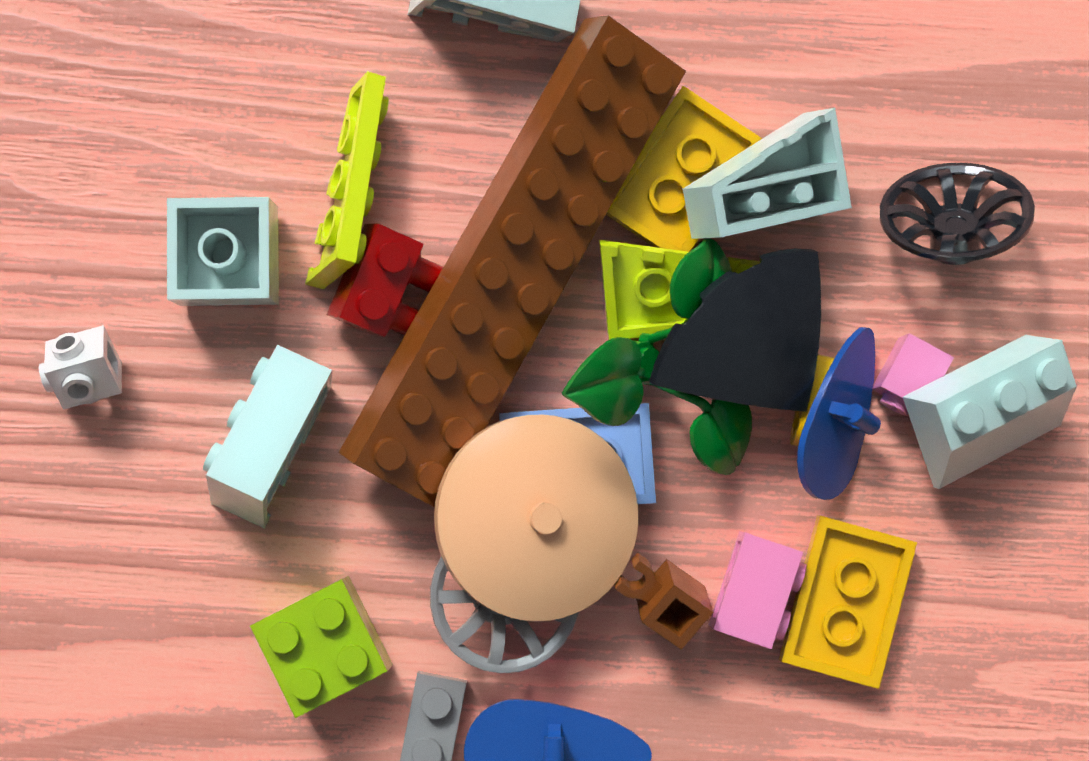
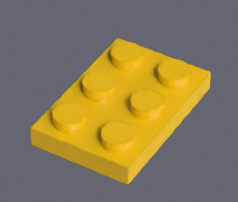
[606,86,762,252]
[779,515,917,689]

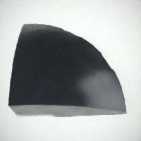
[649,248,821,412]

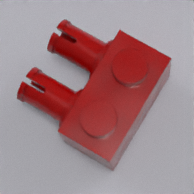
[326,223,443,337]

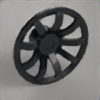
[880,163,1035,265]

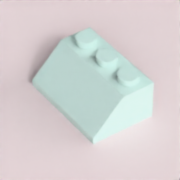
[903,335,1077,489]

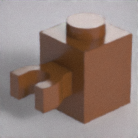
[614,552,714,650]

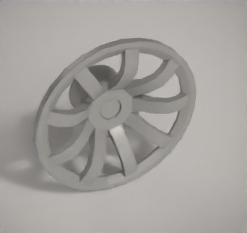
[430,557,579,673]

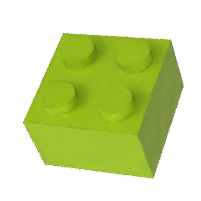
[250,576,393,718]

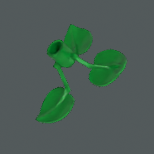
[562,238,752,475]

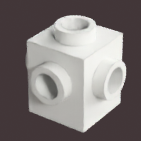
[39,325,122,410]

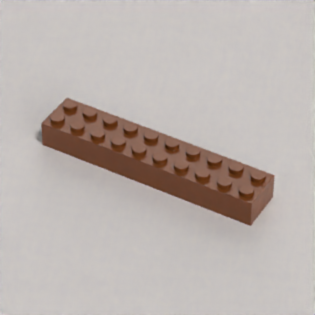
[338,15,686,508]

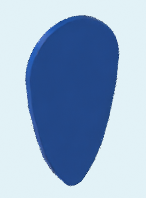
[797,327,881,500]
[464,699,652,761]

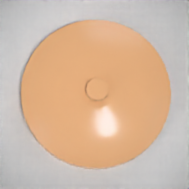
[434,414,638,621]

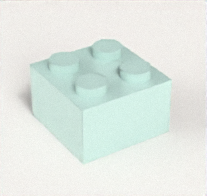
[167,197,279,306]

